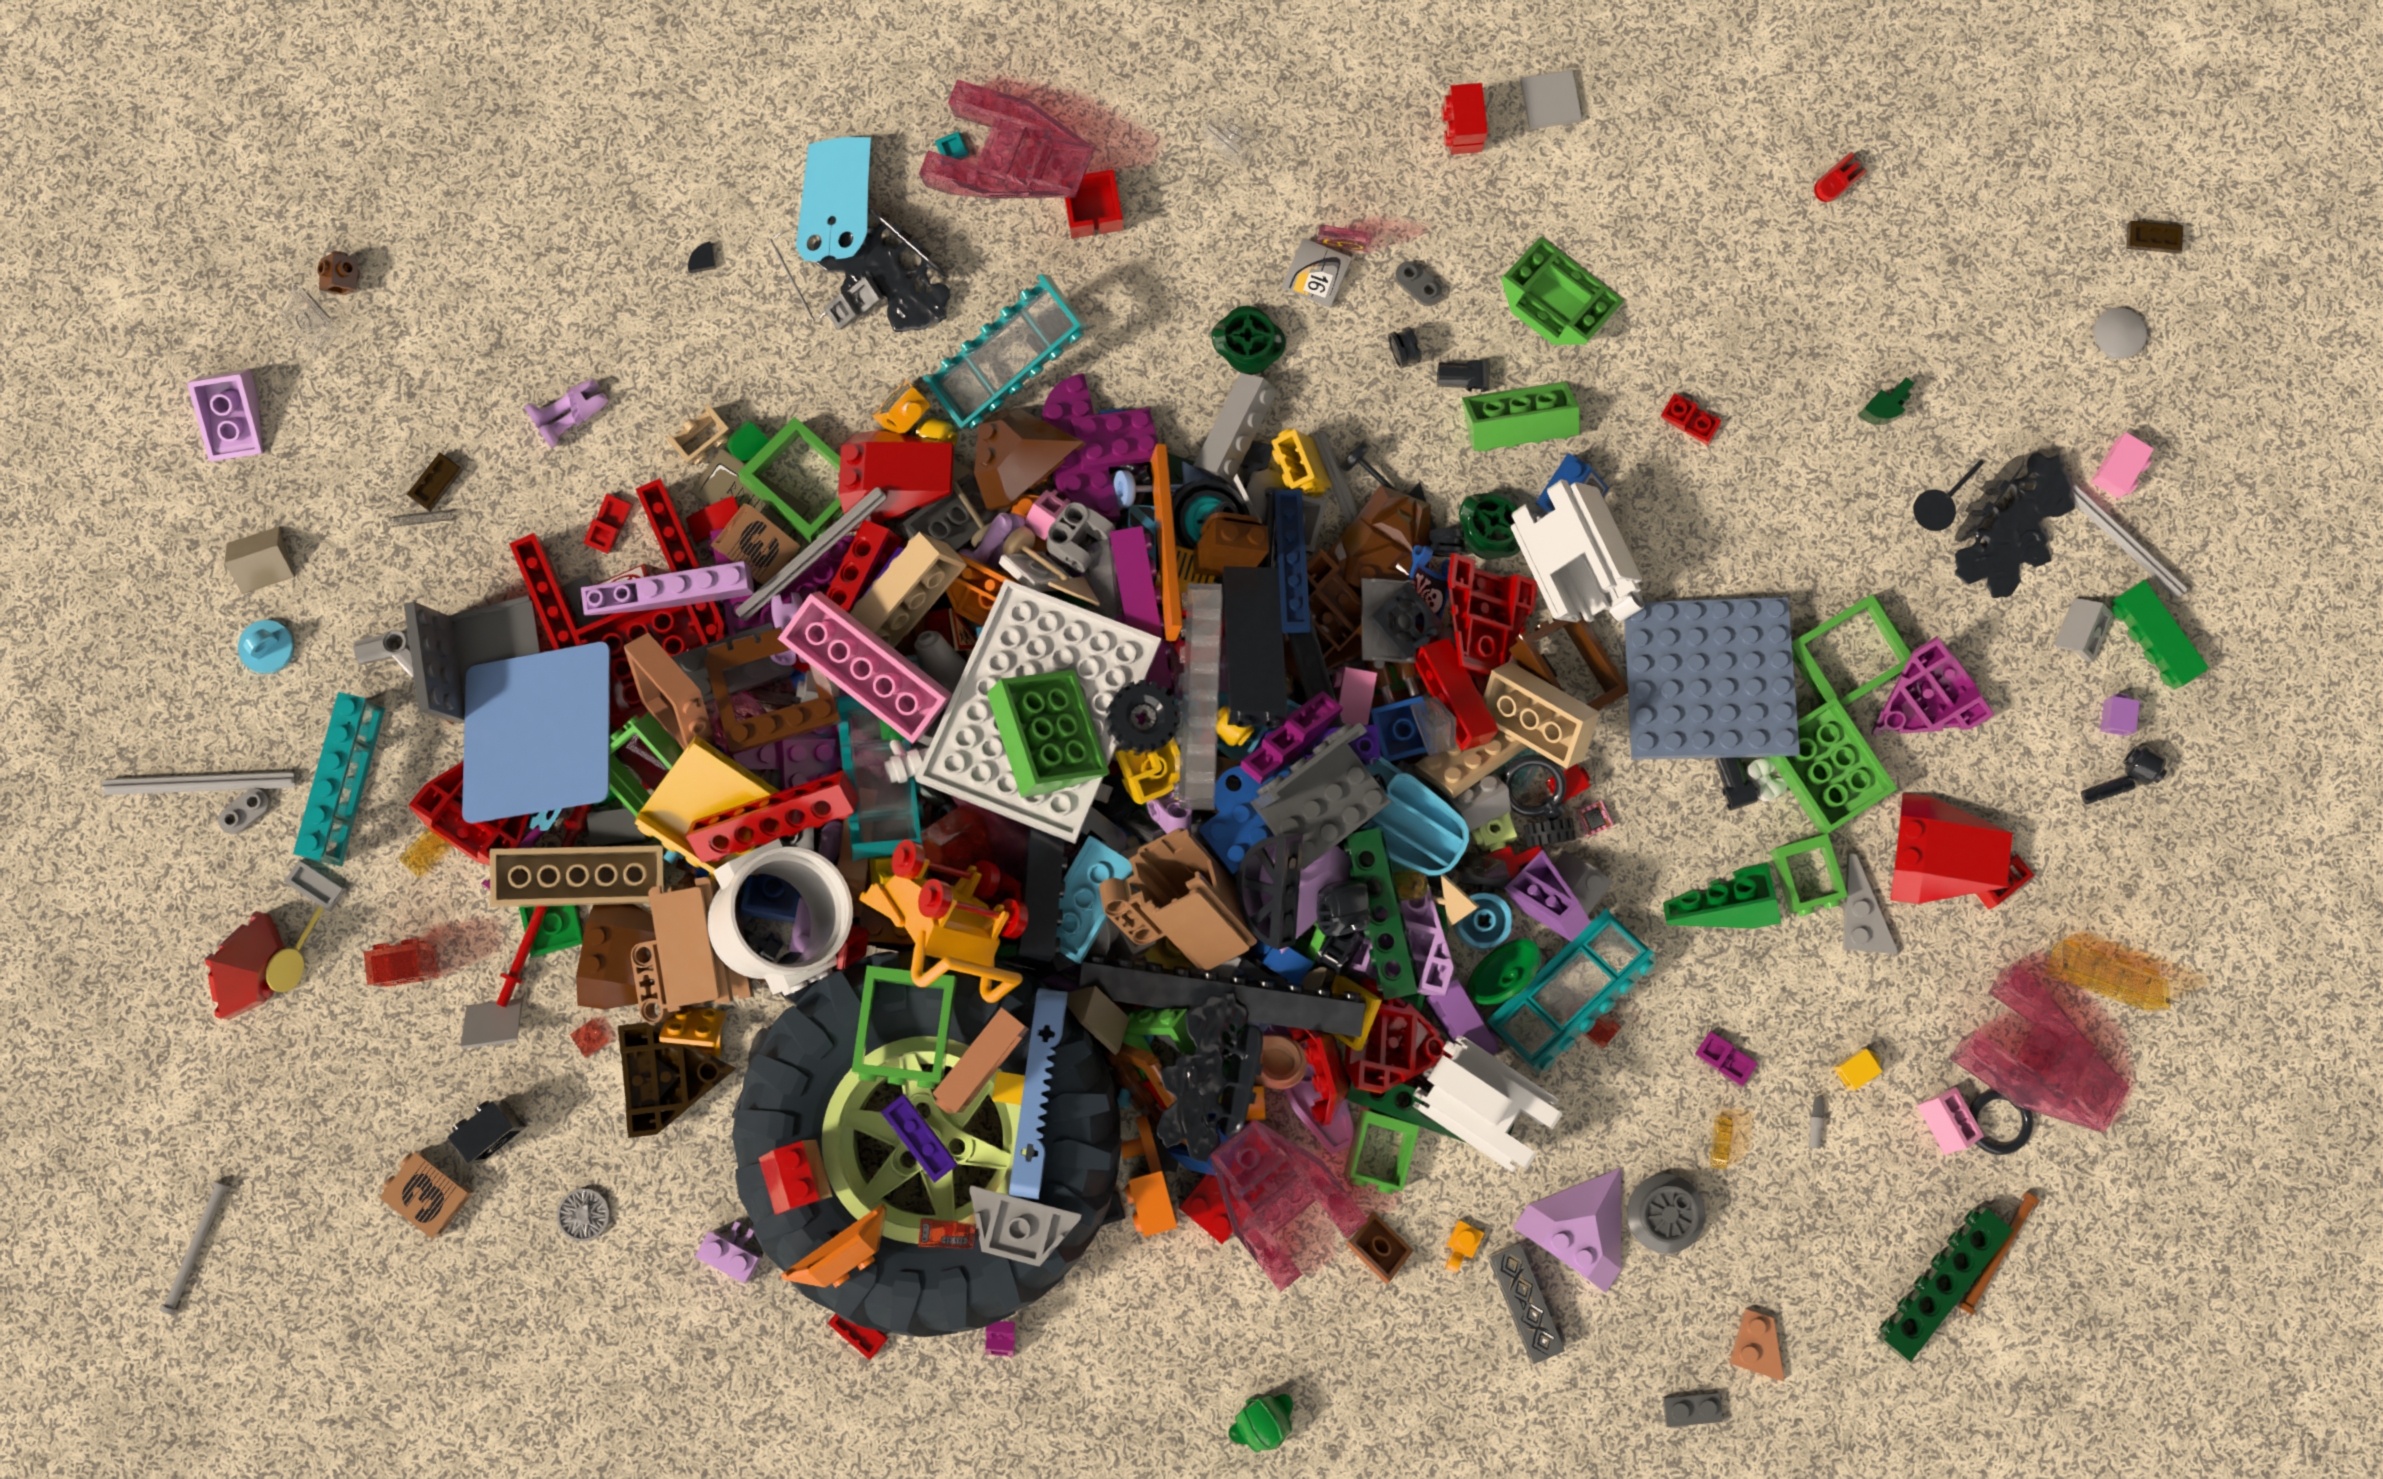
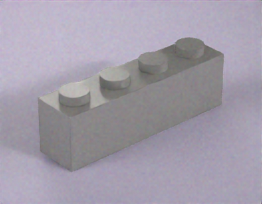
[1193,373,1278,485]

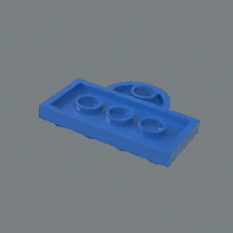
[1197,763,1292,874]

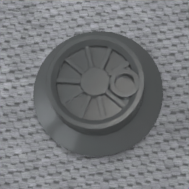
[1627,1174,1705,1254]

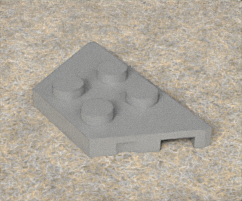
[970,1185,1082,1267]

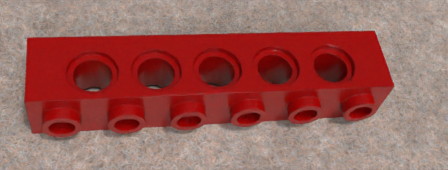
[792,520,902,675]
[686,770,859,863]

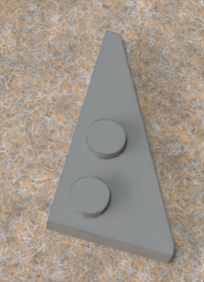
[1842,854,1897,954]

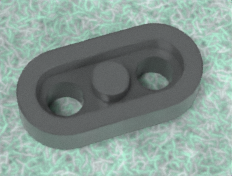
[1395,261,1442,306]

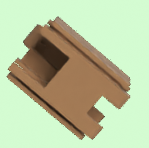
[1099,828,1257,970]
[631,877,755,1023]

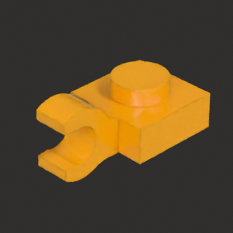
[1445,1220,1484,1272]

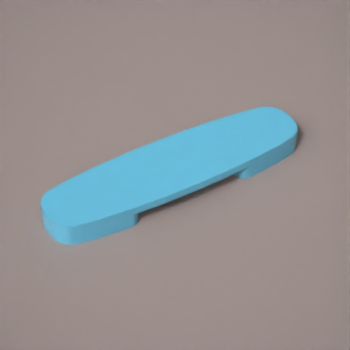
[1174,661,1469,876]

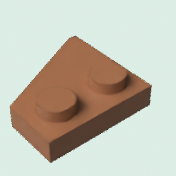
[1729,1309,1784,1381]

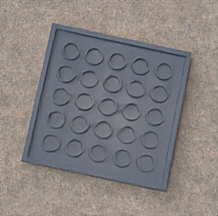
[1624,597,1800,760]

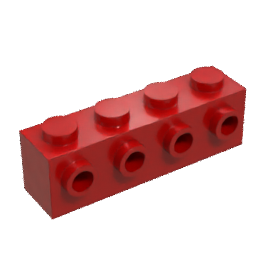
[1414,638,1499,751]

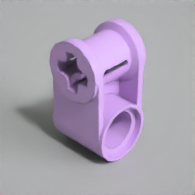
[1146,789,1192,834]

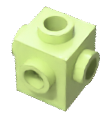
[1472,812,1517,853]

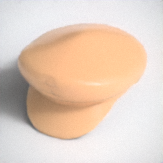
[1254,1035,1307,1089]

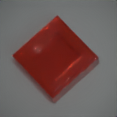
[570,1019,609,1058]

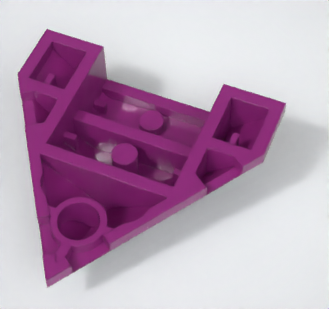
[1871,636,1995,735]

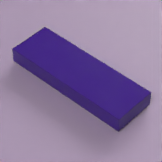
[881,1094,958,1183]

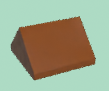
[1343,1211,1414,1284]

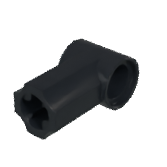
[1437,360,1490,392]
[1714,757,1758,811]

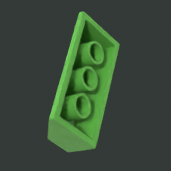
[1462,381,1580,451]

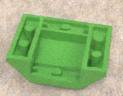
[1501,237,1624,345]

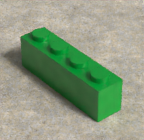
[2110,579,2209,690]

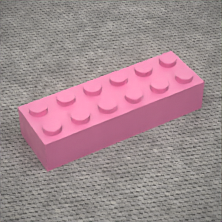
[778,591,953,743]

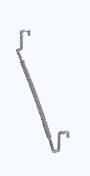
[769,231,828,321]

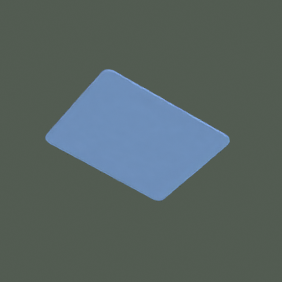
[462,642,610,823]

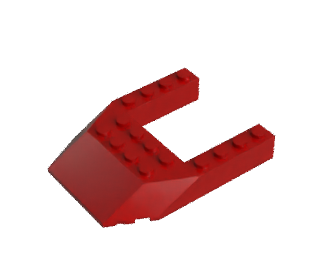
[509,478,725,729]

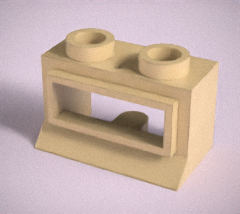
[666,404,731,466]

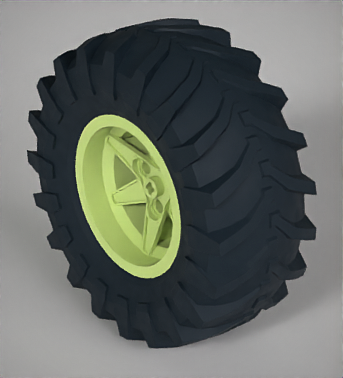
[732,948,1122,1337]

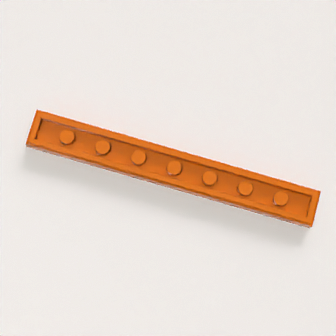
[1150,444,1183,641]

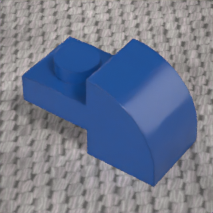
[1251,940,1314,984]

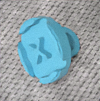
[238,619,294,674]

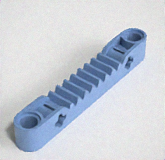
[1009,988,1068,1199]

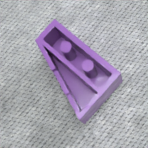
[1505,850,1591,942]
[1425,978,1500,1055]

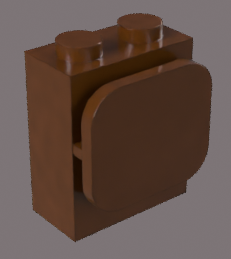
[1193,512,1269,577]

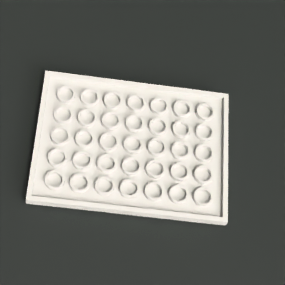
[915,579,1161,844]

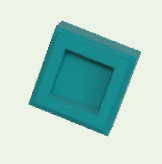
[935,131,969,166]

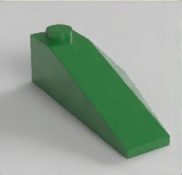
[1663,863,1781,929]

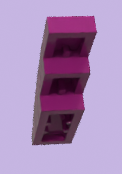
[1240,691,1343,785]

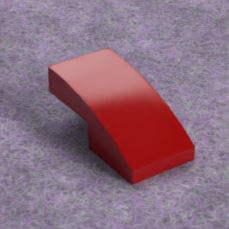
[583,494,634,554]
[686,496,739,544]

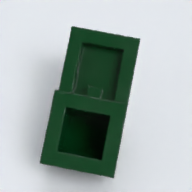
[1858,377,1915,425]

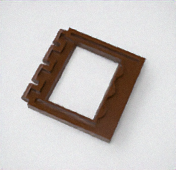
[704,625,841,755]
[1098,1042,1187,1145]

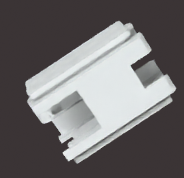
[1511,479,1645,622]
[1413,1035,1562,1172]

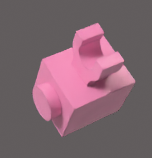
[1024,489,1071,540]

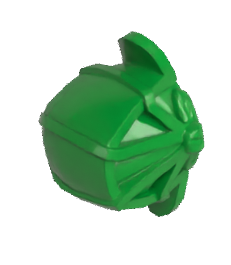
[1228,1394,1294,1453]

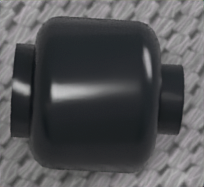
[2123,745,2167,786]

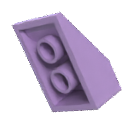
[187,368,263,462]

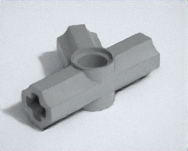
[353,629,414,679]

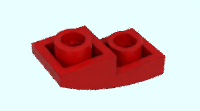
[1661,393,1722,446]

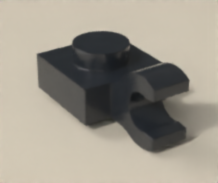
[1240,440,1273,489]

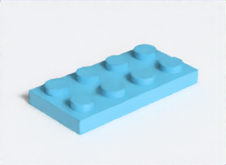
[1056,835,1134,963]

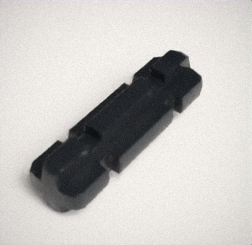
[2080,776,2136,805]

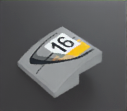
[1282,238,1352,308]

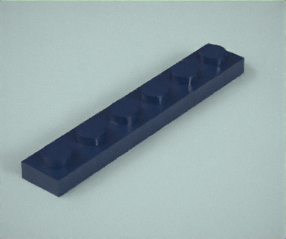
[1274,489,1310,633]

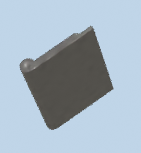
[1361,578,1416,663]

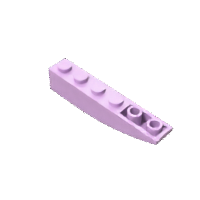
[581,561,754,615]

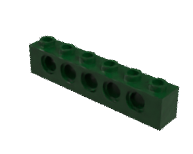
[1343,824,1420,1000]
[1344,1078,1514,1144]
[1877,1207,2013,1362]

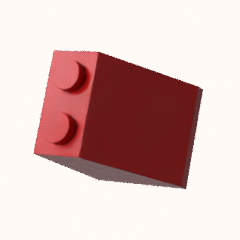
[759,1140,833,1215]

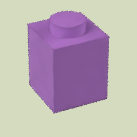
[2100,693,2140,736]

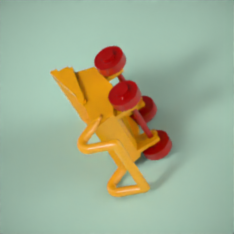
[859,840,1028,1003]

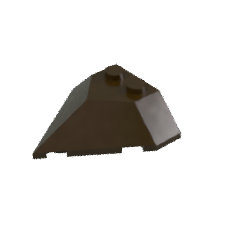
[618,1022,736,1138]

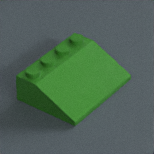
[987,670,1109,798]
[1769,697,1897,835]

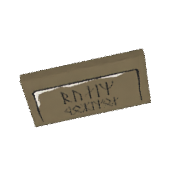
[690,448,810,537]

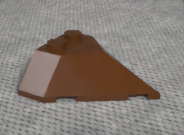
[974,408,1086,511]

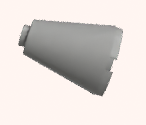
[914,631,967,709]

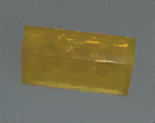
[2044,940,2171,1012]

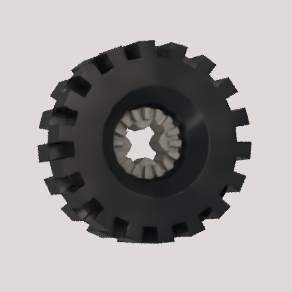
[1105,680,1181,756]

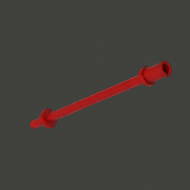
[496,803,594,1008]

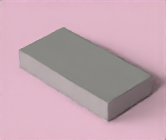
[284,859,347,912]

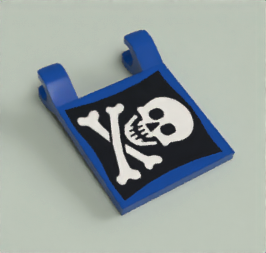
[1408,545,1450,630]

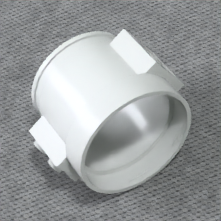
[707,838,853,996]

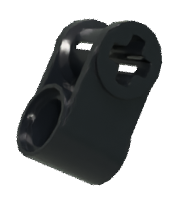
[1316,930,1365,976]

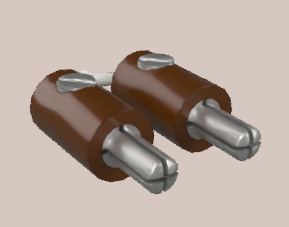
[1364,660,1419,705]

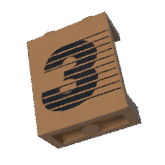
[710,503,800,586]
[379,1151,474,1239]

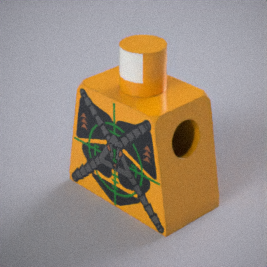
[871,379,931,433]

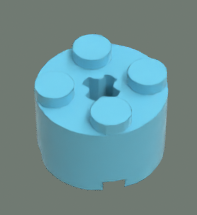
[1453,893,1512,950]

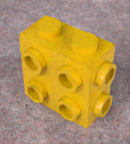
[1271,429,1332,498]

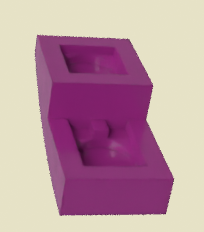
[1695,1031,1758,1088]
[985,1321,1015,1357]

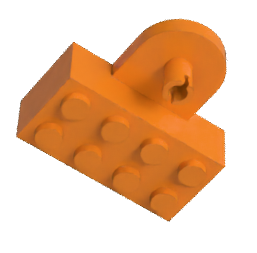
[1121,1114,1178,1237]

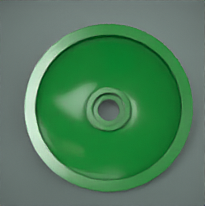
[1468,939,1541,1005]

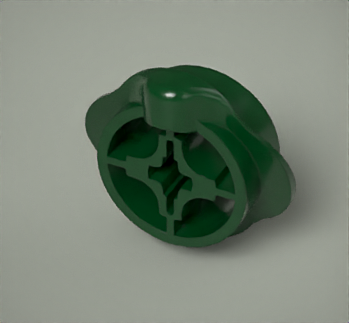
[1211,306,1286,375]
[1459,492,1521,560]

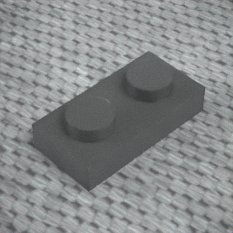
[1662,1392,1723,1427]

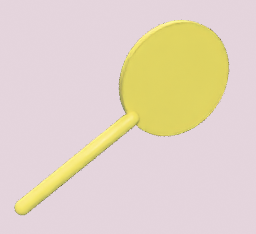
[266,905,324,992]

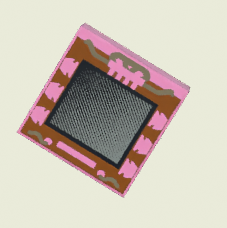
[1576,801,1613,837]

